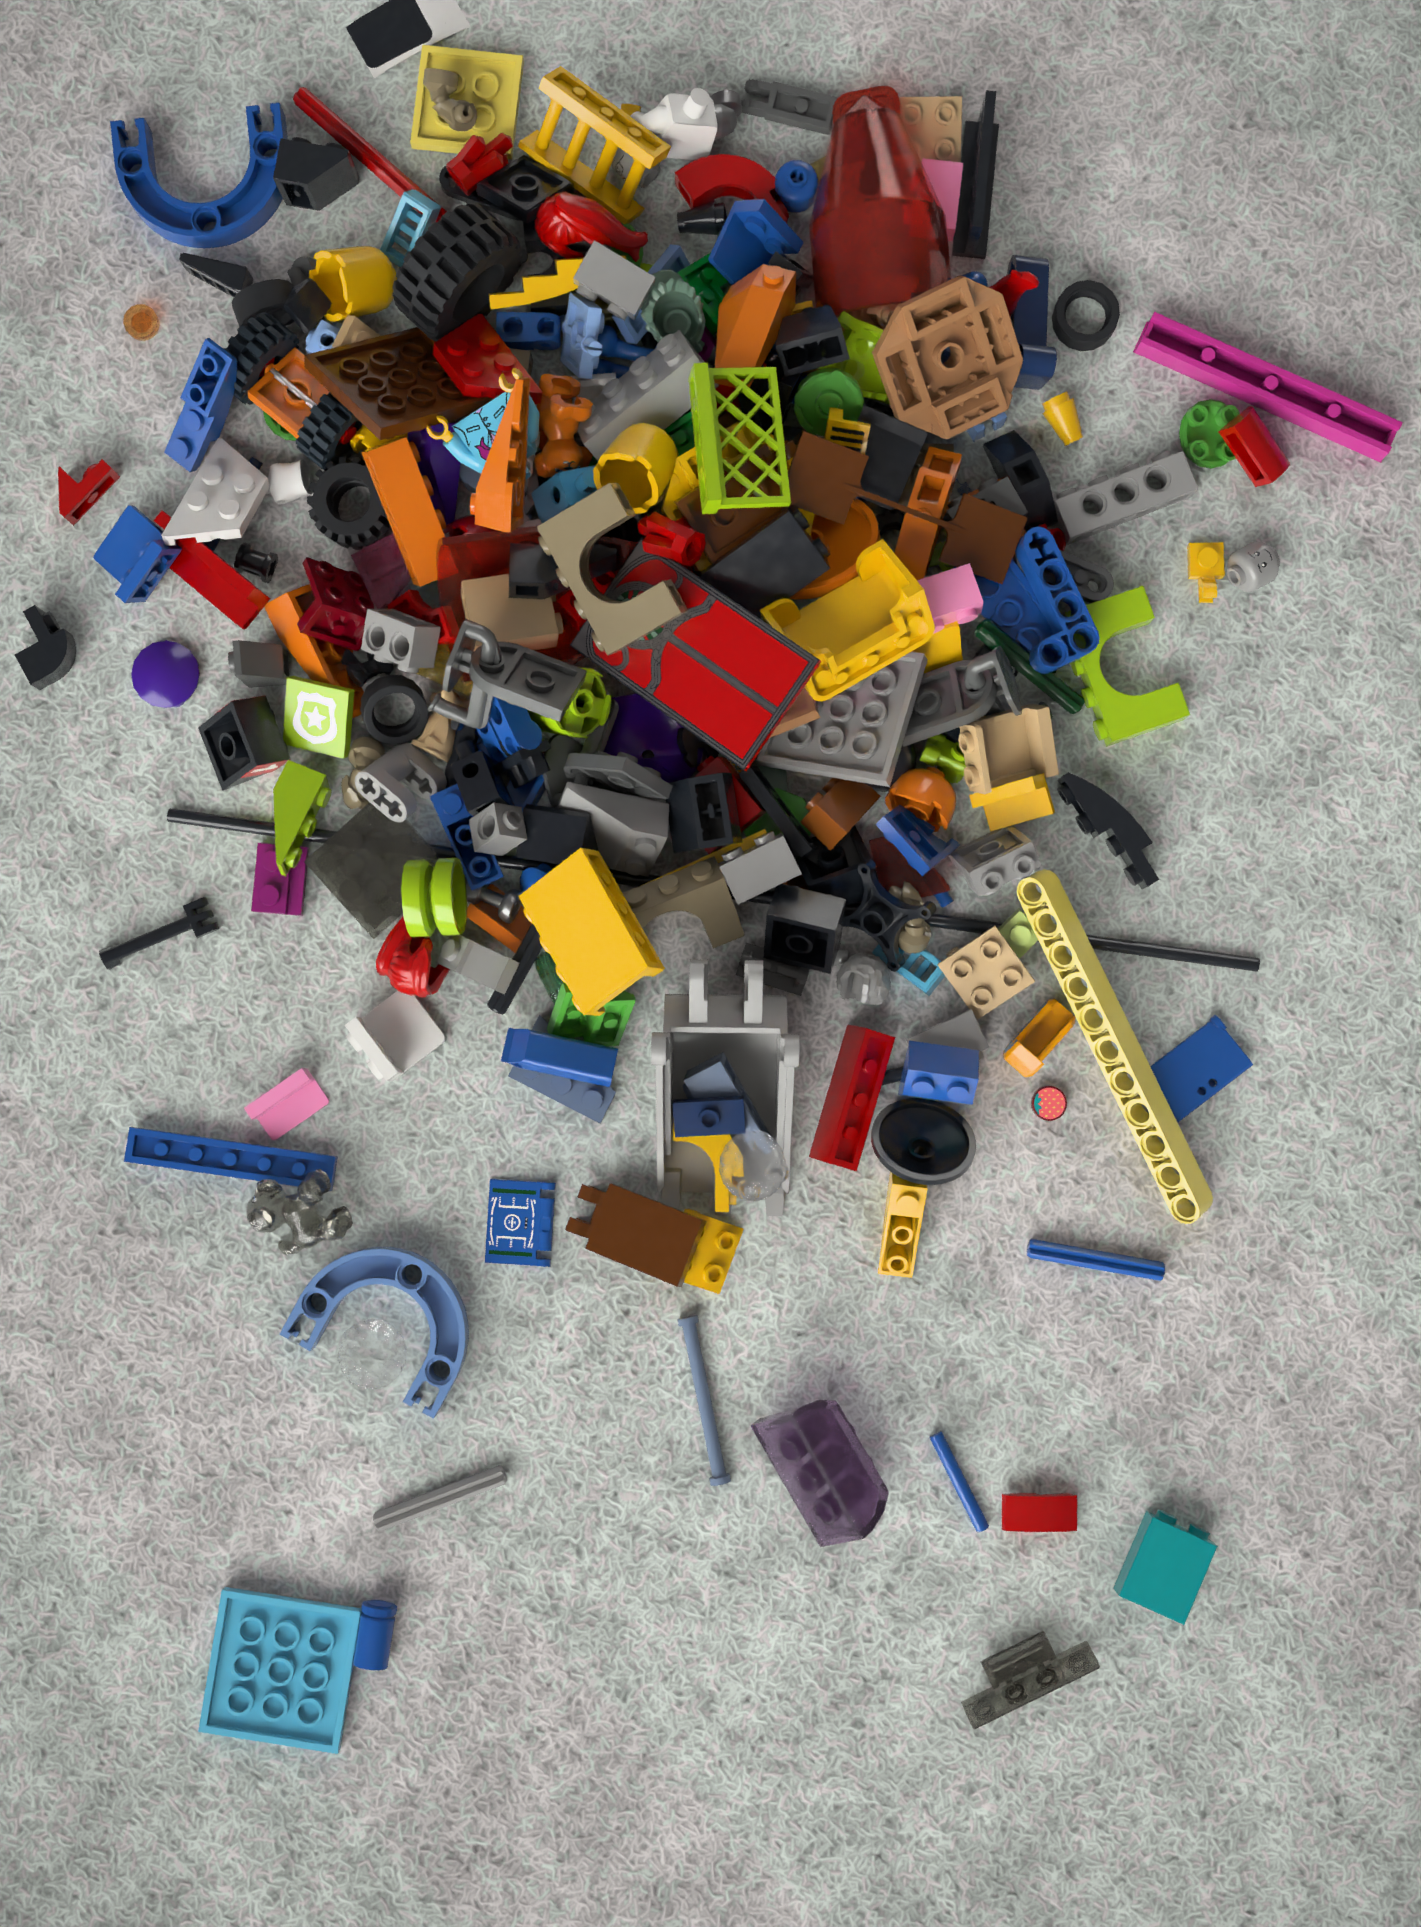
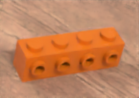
[361,437,459,587]

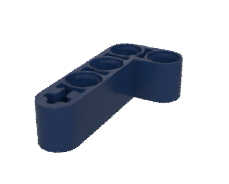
[1007,255,1057,390]

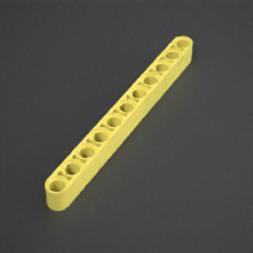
[1017,869,1213,1224]

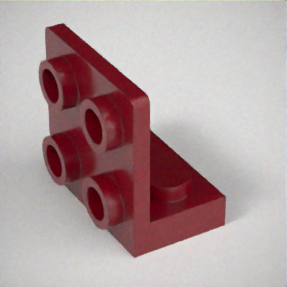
[297,557,375,651]

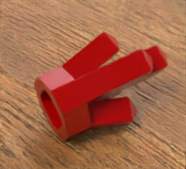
[446,133,513,195]
[638,512,706,567]

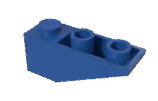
[430,784,504,891]

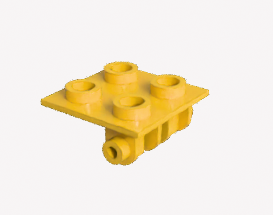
[684,1208,744,1294]

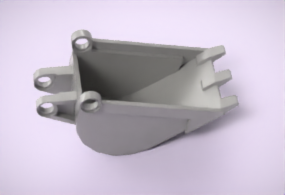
[651,959,799,1216]

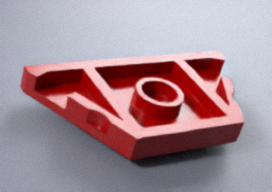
[433,314,543,404]

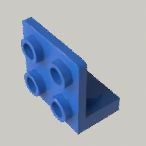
[708,199,803,285]
[93,505,182,603]

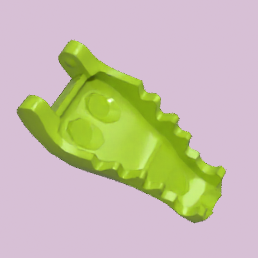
[818,311,890,405]

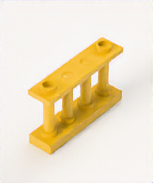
[517,66,671,224]

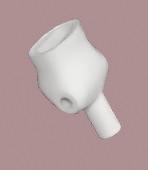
[266,459,313,504]

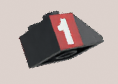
[198,695,291,791]

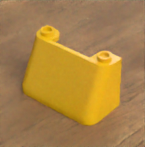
[760,539,935,702]

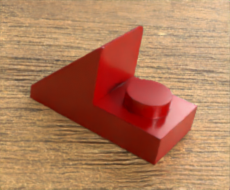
[58,459,120,526]

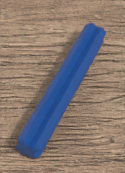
[1027,1239,1165,1281]

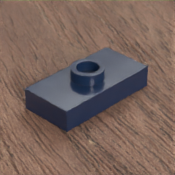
[672,1096,746,1137]

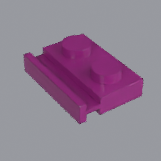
[251,843,309,916]

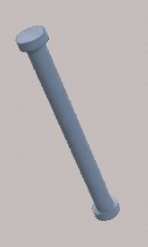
[677,1315,731,1486]

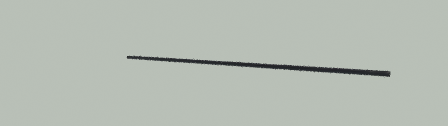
[167,808,1260,972]

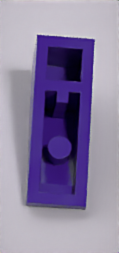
[407,421,460,525]

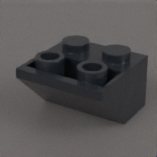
[273,137,360,211]
[665,773,743,853]

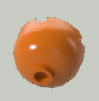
[885,767,956,832]

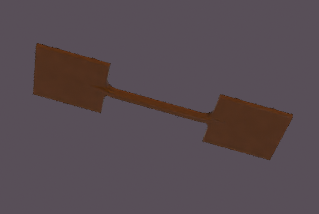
[779,431,1028,584]

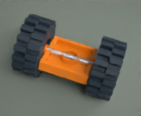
[223,312,363,471]

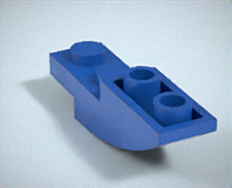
[164,338,237,472]

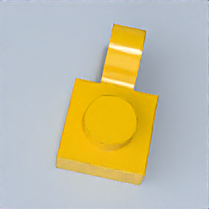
[1187,542,1225,603]

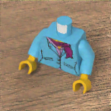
[427,368,540,480]

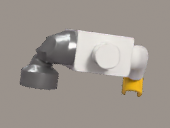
[621,88,742,160]

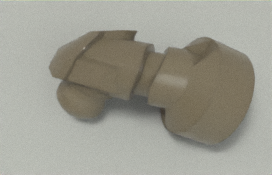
[423,68,477,131]
[341,737,385,809]
[889,881,931,953]

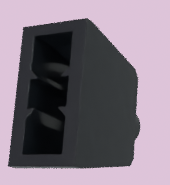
[776,305,850,377]

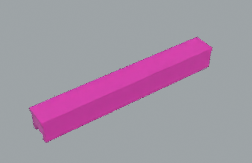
[1133,312,1403,463]

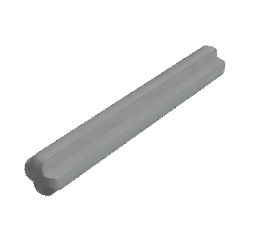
[373,1465,507,1531]

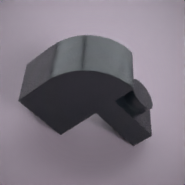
[14,605,76,690]

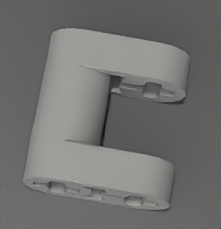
[355,742,447,823]

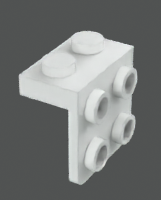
[345,991,445,1081]

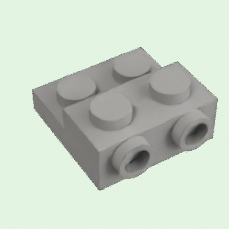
[949,825,1041,896]

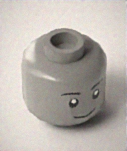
[1227,541,1280,593]

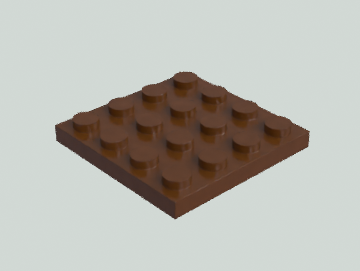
[304,327,493,440]

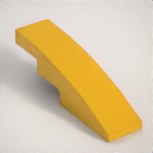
[488,255,626,309]

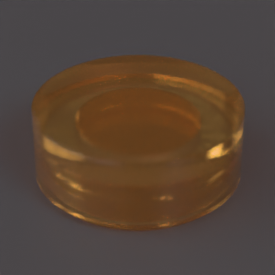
[123,304,160,341]

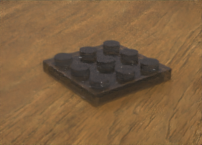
[304,802,441,939]

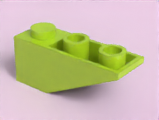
[273,760,332,877]

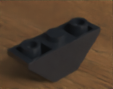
[983,430,1058,532]

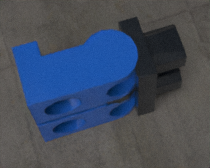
[476,697,551,789]

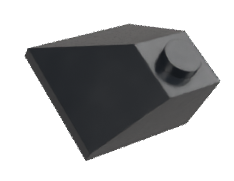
[795,825,879,905]

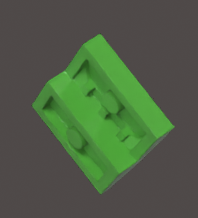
[547,982,636,1046]

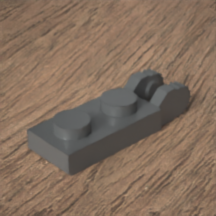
[741,79,838,135]

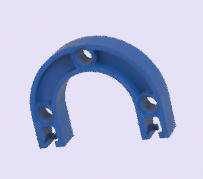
[110,103,288,249]

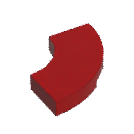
[387,590,460,645]

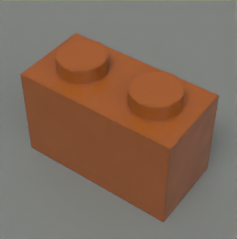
[800,778,881,851]

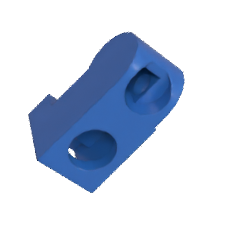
[496,312,561,350]

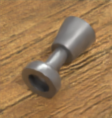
[465,877,523,924]

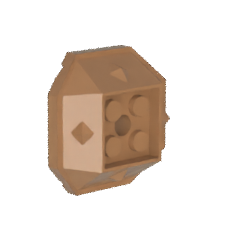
[872,275,1023,440]

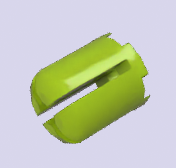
[527,667,611,738]

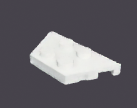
[161,438,270,546]

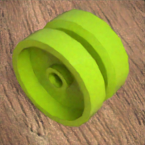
[401,858,467,937]

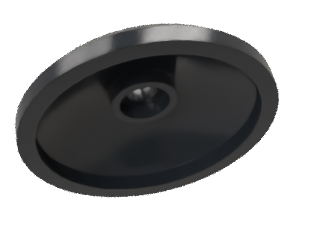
[871,1098,976,1185]

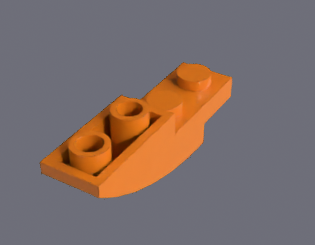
[894,446,962,580]

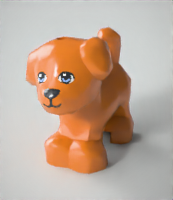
[534,374,593,478]

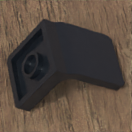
[857,400,929,510]

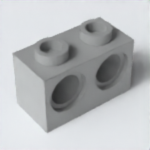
[361,609,441,673]

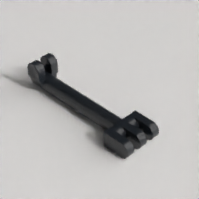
[99,897,219,970]

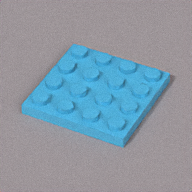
[198,1587,362,1754]

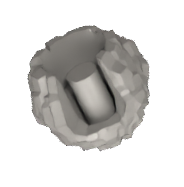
[836,952,891,1005]

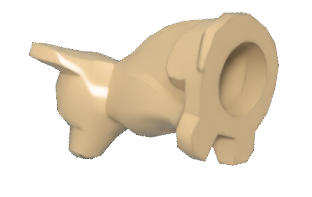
[411,690,470,763]

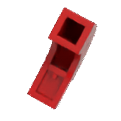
[675,154,789,223]

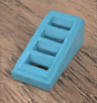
[380,190,442,267]
[872,944,945,996]

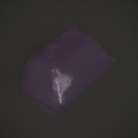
[750,1400,889,1547]

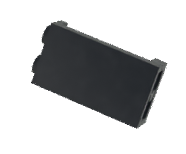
[693,507,831,619]

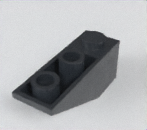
[509,541,617,599]

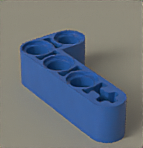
[1015,527,1100,674]

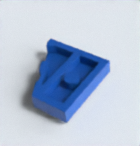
[875,805,960,876]

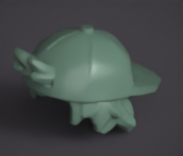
[640,269,705,353]

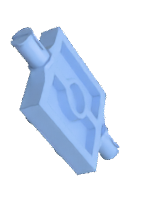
[559,292,604,379]

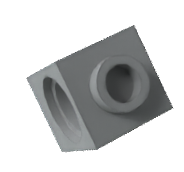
[469,803,527,856]

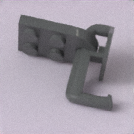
[427,619,587,729]
[902,646,1053,747]
[543,699,673,808]

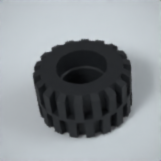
[307,456,392,550]

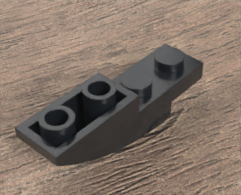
[1057,772,1160,889]

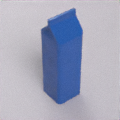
[501,1027,618,1087]

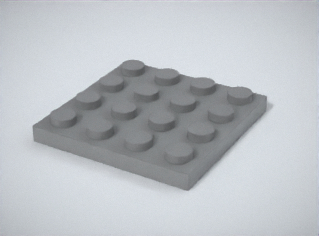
[757,652,927,787]

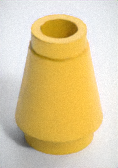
[1042,391,1083,446]

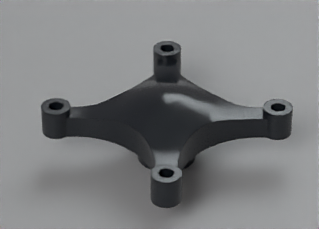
[843,859,937,972]

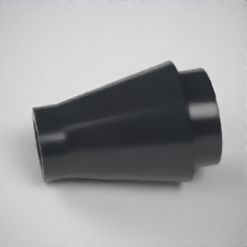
[677,200,727,235]

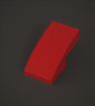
[1002,1493,1077,1532]

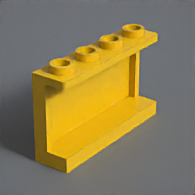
[518,848,665,1016]

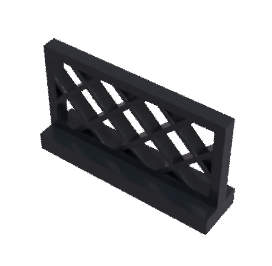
[951,90,999,259]

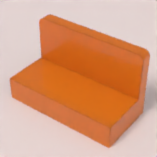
[467,884,532,953]

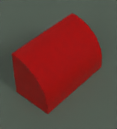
[1218,406,1290,487]

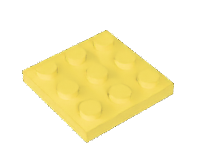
[410,45,524,160]

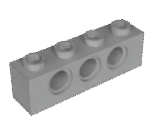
[1054,451,1198,545]

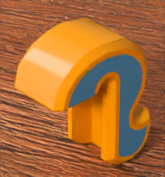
[1003,998,1076,1077]

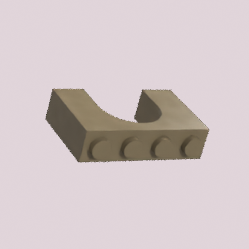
[537,483,688,656]
[623,856,745,977]

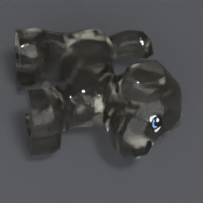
[246,1169,353,1255]

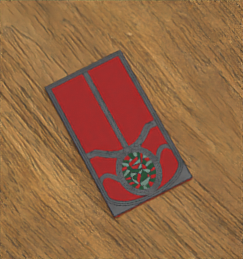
[570,538,822,771]

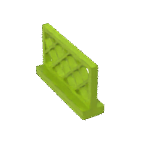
[688,363,791,514]

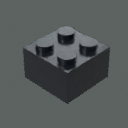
[763,884,846,974]

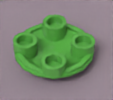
[1179,399,1240,469]

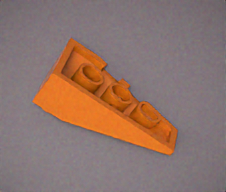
[714,264,796,388]
[470,377,530,532]
[264,584,366,718]

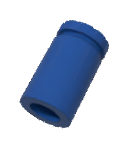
[353,1600,397,1671]

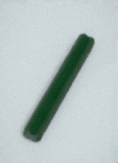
[974,619,1085,714]

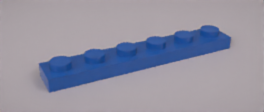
[124,1127,338,1191]

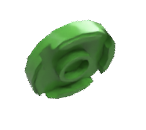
[794,368,864,437]

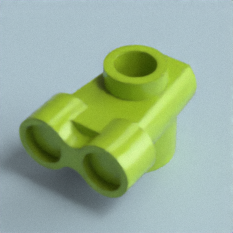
[919,734,966,783]

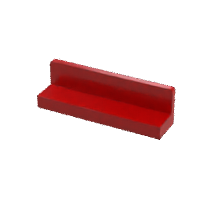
[153,510,271,630]
[809,1024,896,1171]

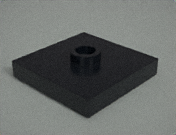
[477,155,574,224]

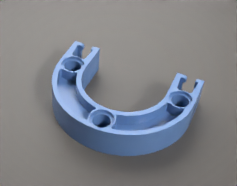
[279,1247,469,1419]

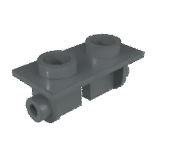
[736,942,810,996]

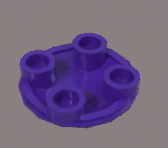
[131,640,200,708]

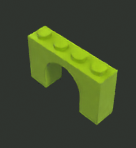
[1063,586,1190,747]

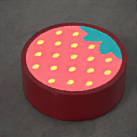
[1031,1086,1067,1121]

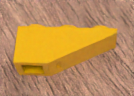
[878,1172,927,1278]

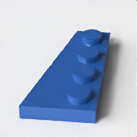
[952,559,1078,664]

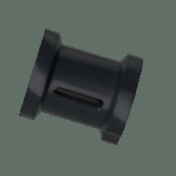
[234,543,278,583]

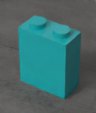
[1113,1509,1218,1625]

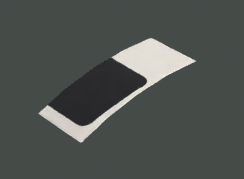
[346,0,470,79]

